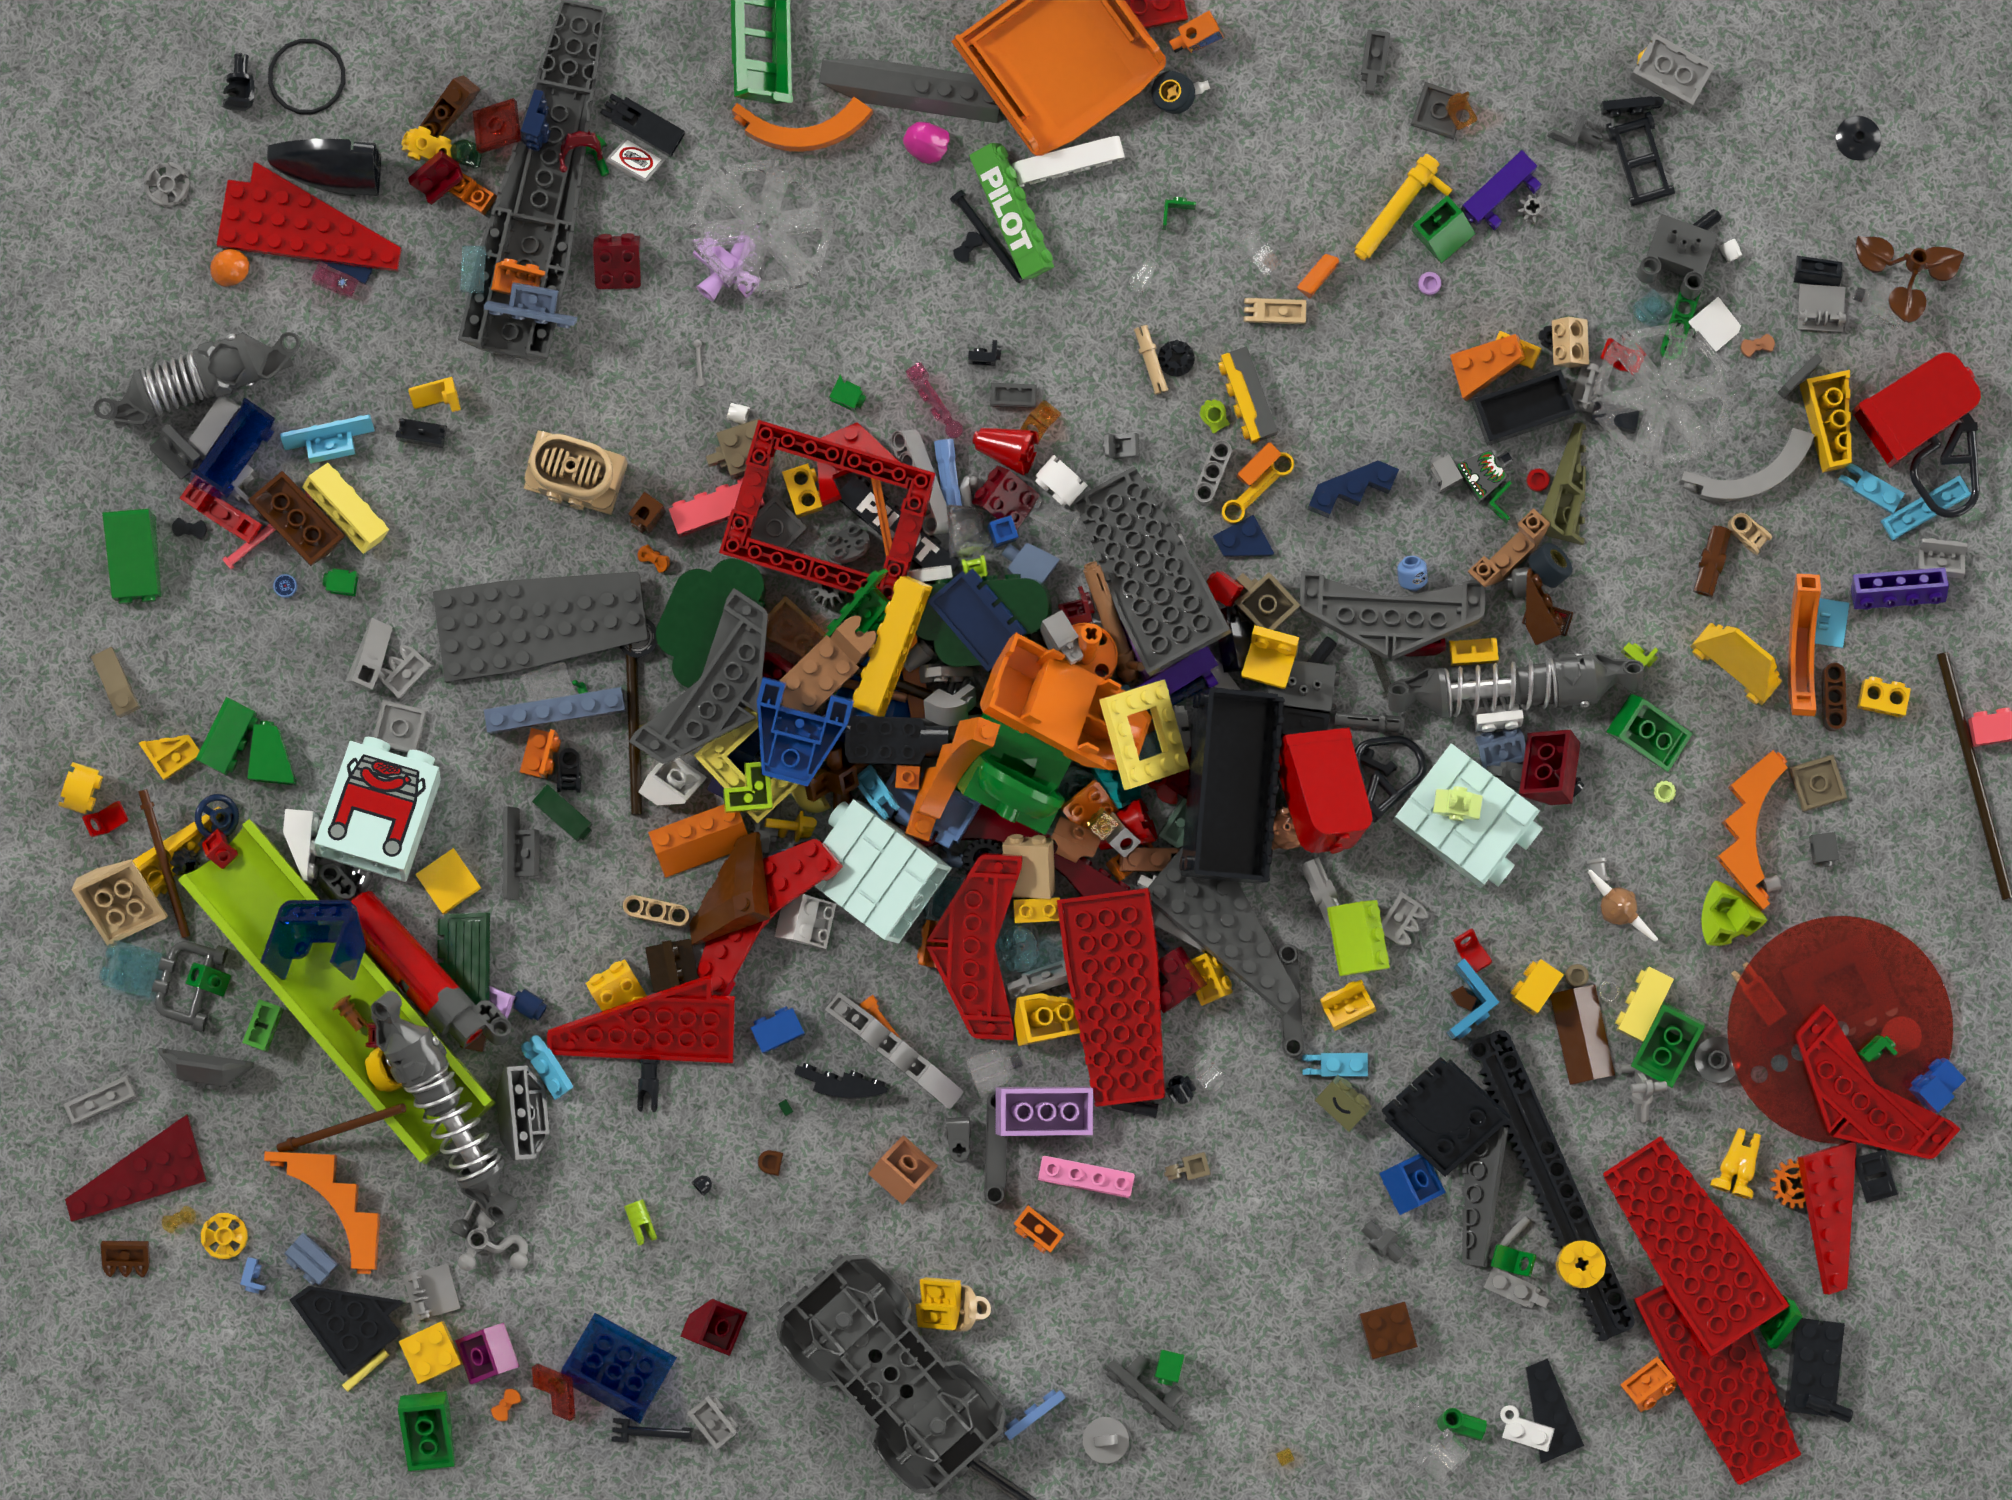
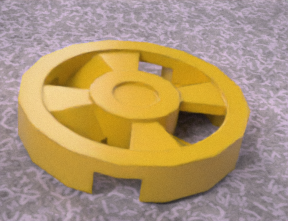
[201,1213,248,1259]

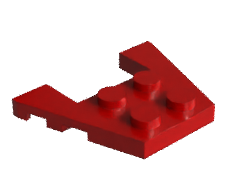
[817,422,899,507]

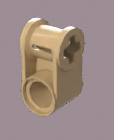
[1728,513,1772,555]

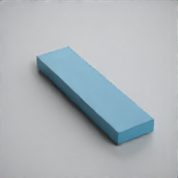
[1880,475,1971,541]

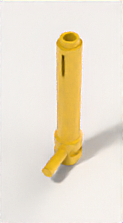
[1354,154,1453,261]

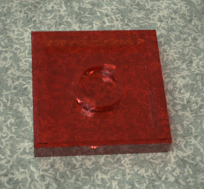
[472,98,521,154]

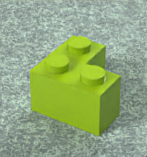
[723,762,773,813]

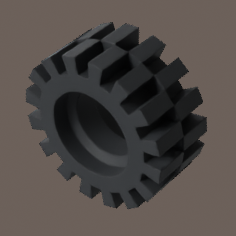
[961,839,1003,875]

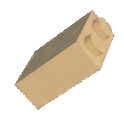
[1002,834,1056,899]

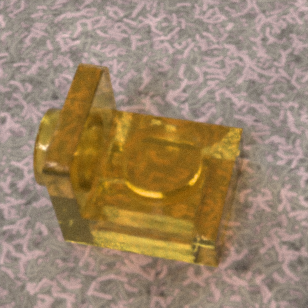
[1086,807,1119,841]

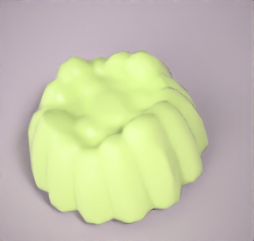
[1654,781,1676,803]

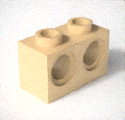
[1552,317,1589,368]

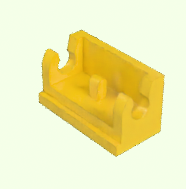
[1449,638,1499,666]

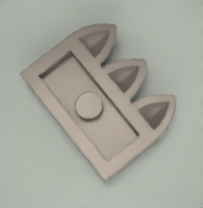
[378,645,432,699]
[1381,892,1428,945]

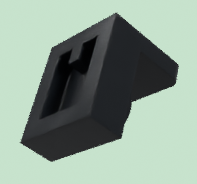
[968,340,1001,366]

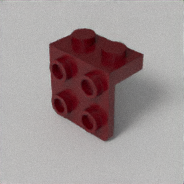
[593,233,641,289]
[972,465,1040,530]

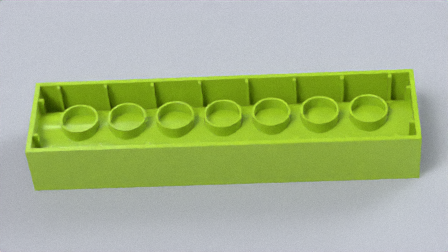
[178,819,496,1164]

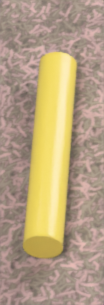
[342,1348,390,1392]

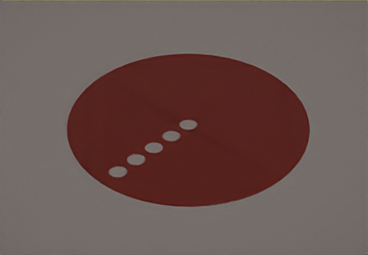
[1727,916,1953,1144]

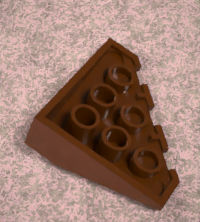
[689,832,770,946]

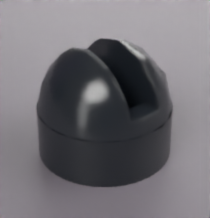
[692,1175,712,1196]

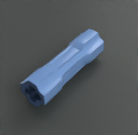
[934,439,962,510]

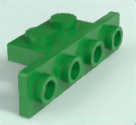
[824,568,890,638]

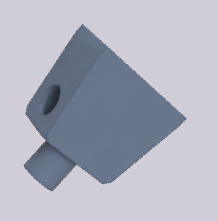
[1001,543,1060,584]

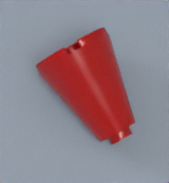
[973,428,1039,475]
[1093,798,1158,850]

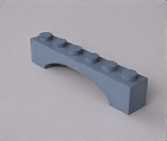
[484,687,626,734]

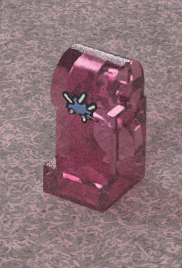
[311,261,359,298]

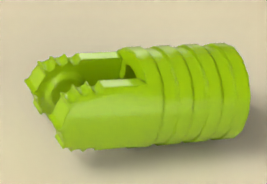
[624,1199,657,1246]

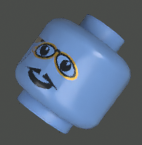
[1397,556,1428,591]

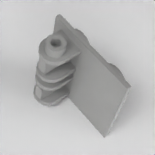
[1797,284,1846,332]
[403,1263,461,1321]

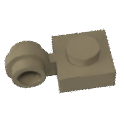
[1164,1152,1210,1181]

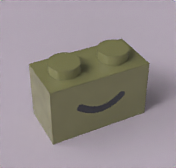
[1315,1075,1372,1132]

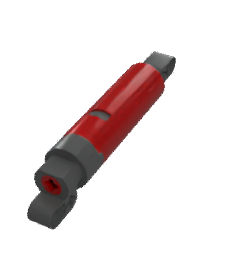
[318,863,511,1048]

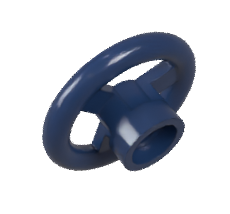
[195,794,239,838]

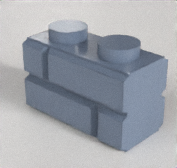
[284,1233,340,1285]

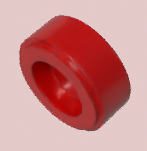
[1526,468,1550,492]

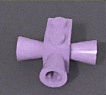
[693,235,761,302]

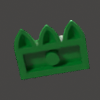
[1759,1295,1803,1349]

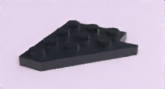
[290,1286,404,1376]

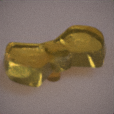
[162,1205,196,1234]

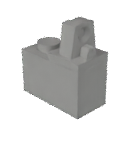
[1039,610,1083,665]

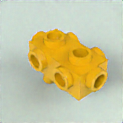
[402,126,457,162]

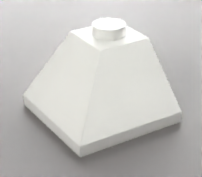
[639,758,707,805]

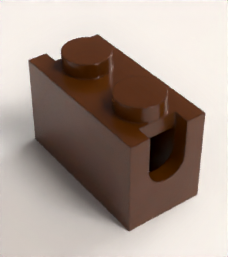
[628,492,666,534]

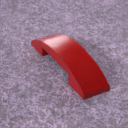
[179,480,262,544]

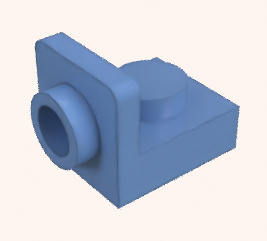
[240,1257,266,1294]

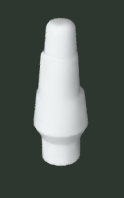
[1177,80,1210,95]

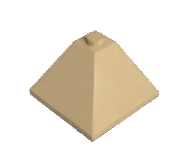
[71,859,168,946]

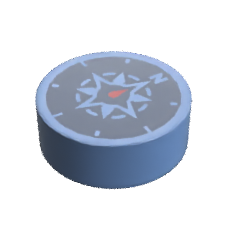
[273,574,297,598]

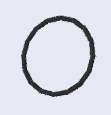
[268,39,345,114]

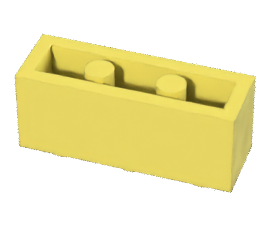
[1615,967,1674,1042]

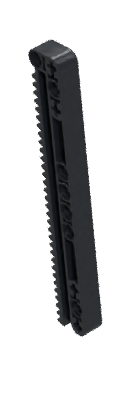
[1467,1030,1635,1341]

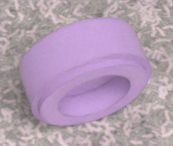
[1418,272,1441,296]

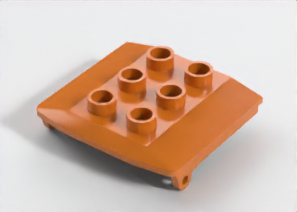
[951,0,1166,156]

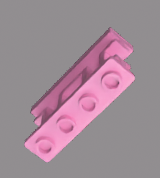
[1038,1156,1135,1198]

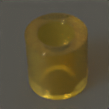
[1276,1447,1295,1467]

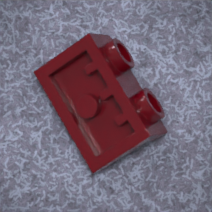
[408,151,463,205]

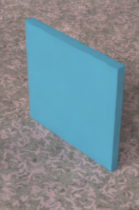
[1815,598,1849,648]

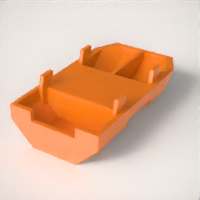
[980,632,1152,770]

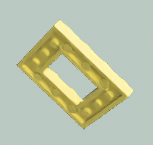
[1099,679,1190,790]
[694,706,825,824]

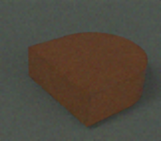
[758,1150,783,1176]

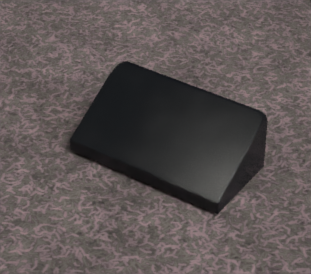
[1793,256,1842,287]
[1590,401,1639,433]

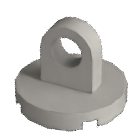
[1083,1417,1129,1464]

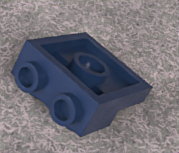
[521,89,551,151]

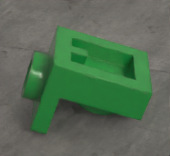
[1858,1035,1898,1062]

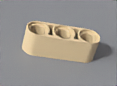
[623,895,690,927]

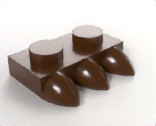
[101,1241,150,1277]

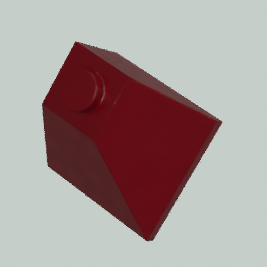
[680,1299,748,1356]

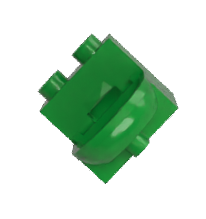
[956,713,1072,835]

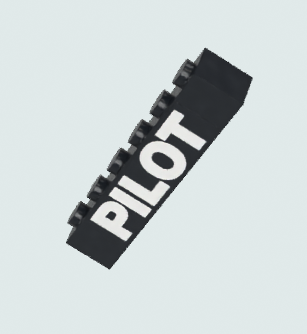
[838,475,960,579]

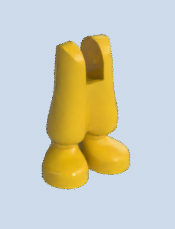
[1710,1128,1761,1199]

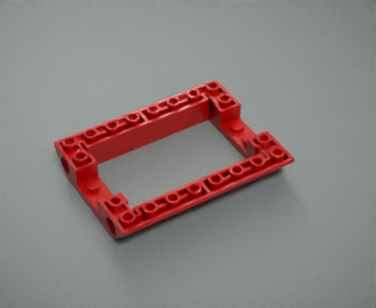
[719,420,936,601]

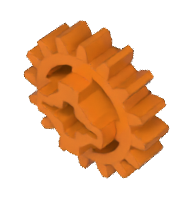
[1769,1159,1806,1209]

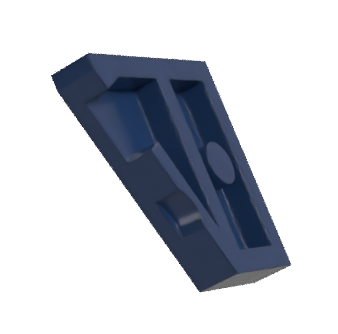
[1213,515,1274,557]

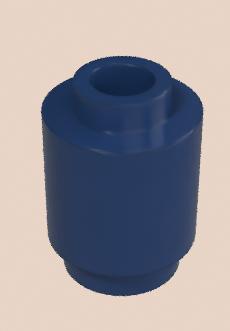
[513,989,548,1021]

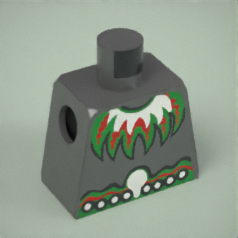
[1456,450,1514,503]

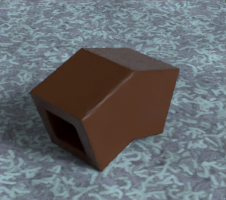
[1449,986,1477,1012]

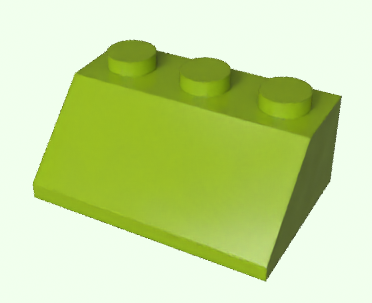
[1327,900,1390,976]

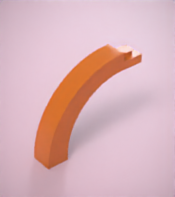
[732,97,873,152]
[1788,574,1821,716]

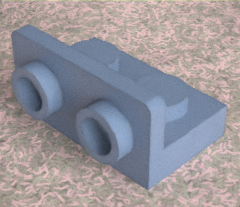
[1475,728,1526,770]

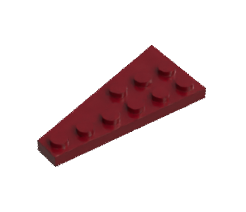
[65,1114,207,1222]

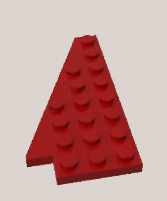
[216,162,402,272]
[547,975,735,1063]

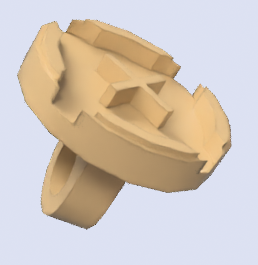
[954,1285,991,1331]

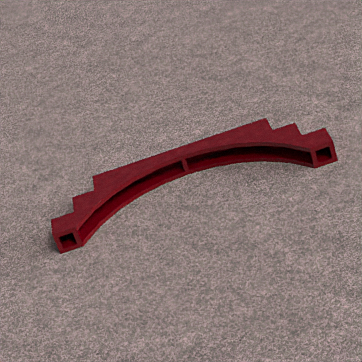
[899,803,1131,897]

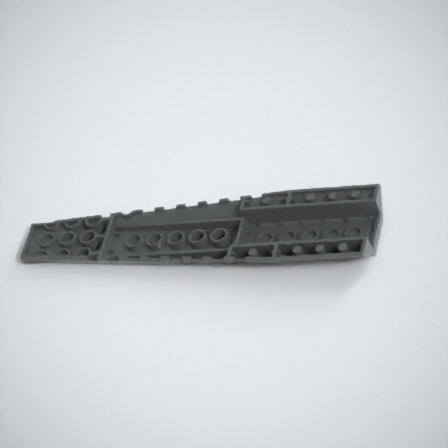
[458,0,606,360]

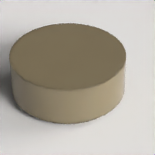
[1565,964,1589,988]

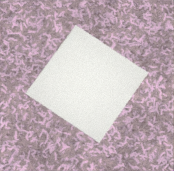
[1688,297,1741,354]

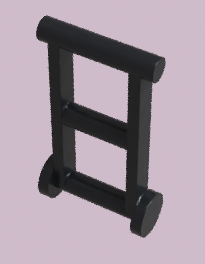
[1606,111,1675,207]

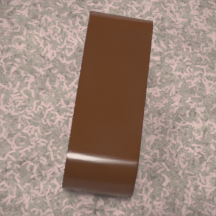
[1821,662,1847,731]

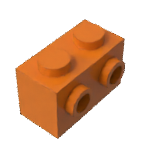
[1014,1205,1065,1254]

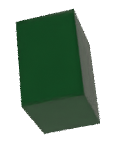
[778,1099,793,1116]

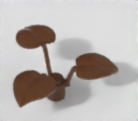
[1856,236,1964,323]

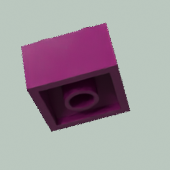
[455,1323,519,1385]

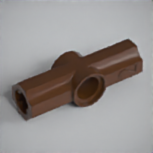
[1693,525,1732,597]

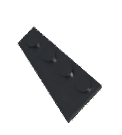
[1525,1359,1584,1464]

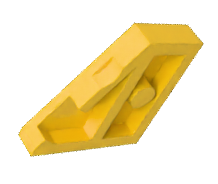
[139,735,200,781]

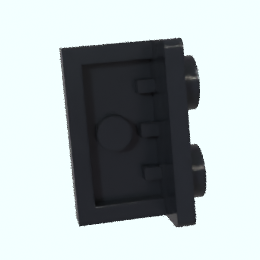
[1281,707,1330,736]

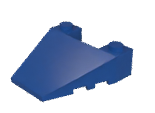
[757,677,854,786]

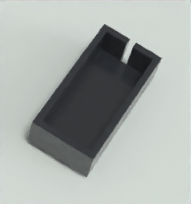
[1472,369,1576,446]
[1784,1318,1845,1417]

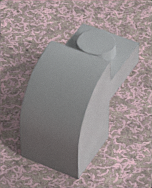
[924,684,977,726]

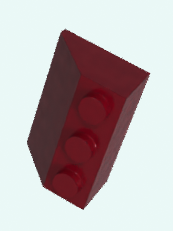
[1519,729,1581,805]

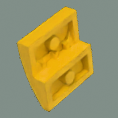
[415,848,481,915]
[915,1277,961,1330]

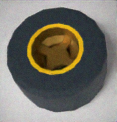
[1151,71,1195,114]

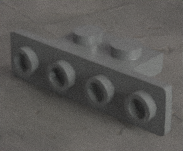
[502,806,539,900]

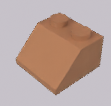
[868,1135,938,1205]

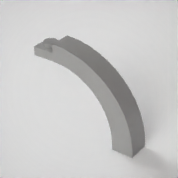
[1679,428,1815,502]

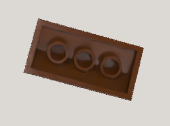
[248,471,345,566]
[1550,985,1615,1085]

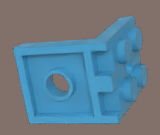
[1446,958,1499,1040]

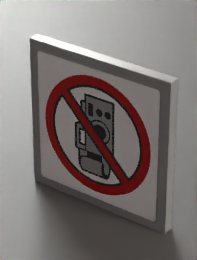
[606,138,665,183]

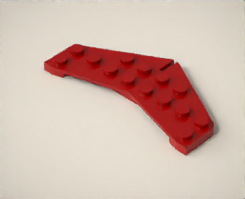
[697,839,843,996]
[926,853,1022,1040]
[1795,1004,1961,1159]

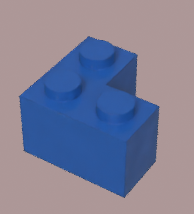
[1909,1058,1966,1113]

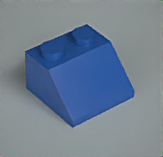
[1379,1153,1446,1215]

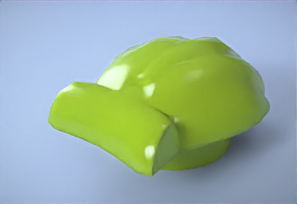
[1199,399,1230,434]

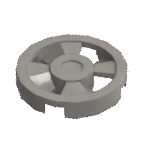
[144,162,190,207]

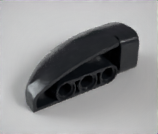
[267,139,381,197]

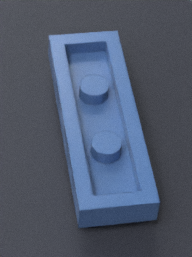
[1004,1389,1066,1440]

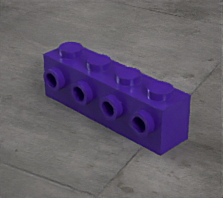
[1851,567,1949,610]

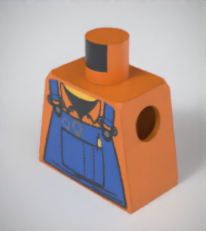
[1169,10,1224,53]

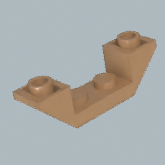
[1468,508,1550,588]

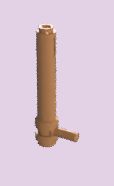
[1083,561,1145,682]

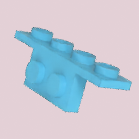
[280,415,375,464]

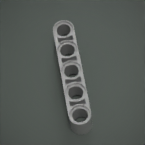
[891,429,953,535]

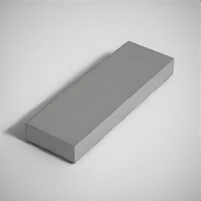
[63,1075,137,1126]

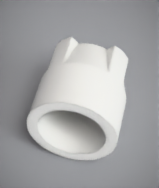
[1719,239,1742,263]
[727,403,750,424]

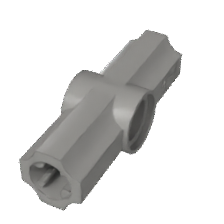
[1300,857,1339,929]

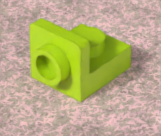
[1621,642,1658,668]

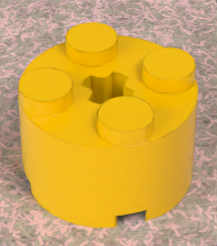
[58,762,103,815]
[365,1047,403,1092]
[1556,1241,1606,1288]

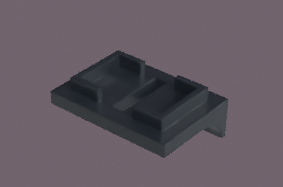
[1855,1149,1899,1203]

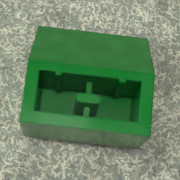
[1411,195,1476,264]

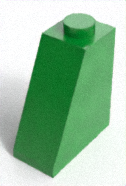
[247,721,297,785]

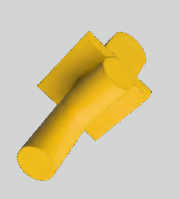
[765,811,817,842]

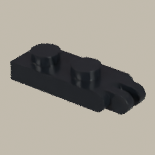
[1600,96,1664,118]

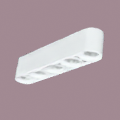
[1012,136,1125,187]

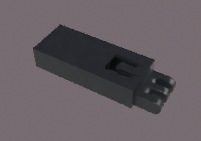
[600,94,685,158]

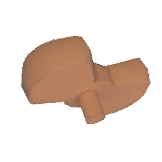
[1740,334,1775,358]

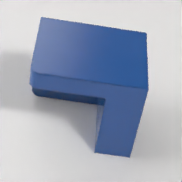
[987,515,1019,548]

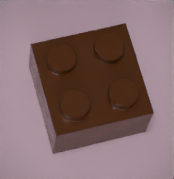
[1358,1302,1418,1359]

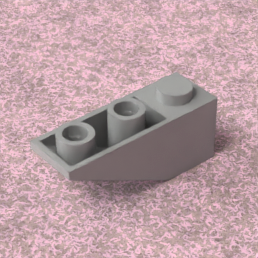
[345,618,393,690]

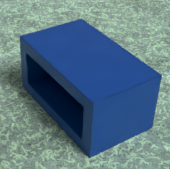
[750,1006,805,1054]

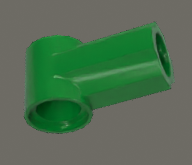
[1437,1408,1487,1441]

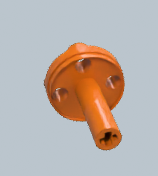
[1064,623,1118,680]

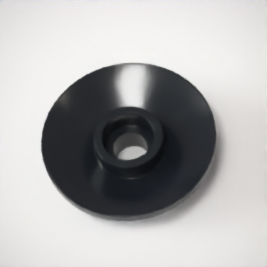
[1836,116,1881,161]

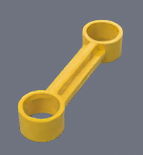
[1221,452,1294,524]

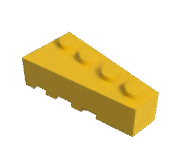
[1799,370,1852,473]

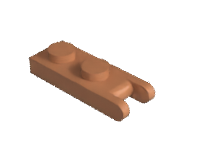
[1119,847,1180,872]

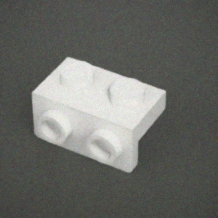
[1474,703,1524,732]

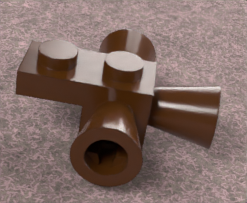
[805,741,870,810]

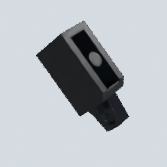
[1218,606,1253,673]

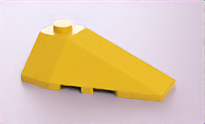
[1014,993,1080,1046]

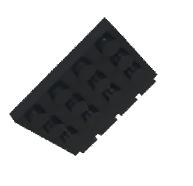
[1382,1057,1510,1177]

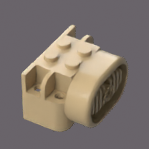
[524,431,628,515]

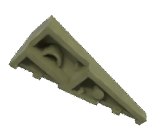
[1541,422,1586,545]

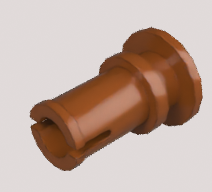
[332,995,368,1032]

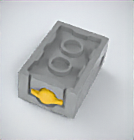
[1630,33,1715,111]

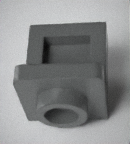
[1102,433,1140,459]

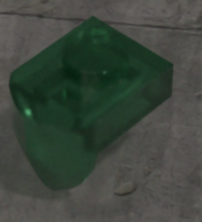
[450,139,483,169]

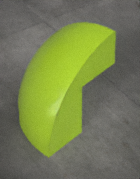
[1701,880,1767,946]

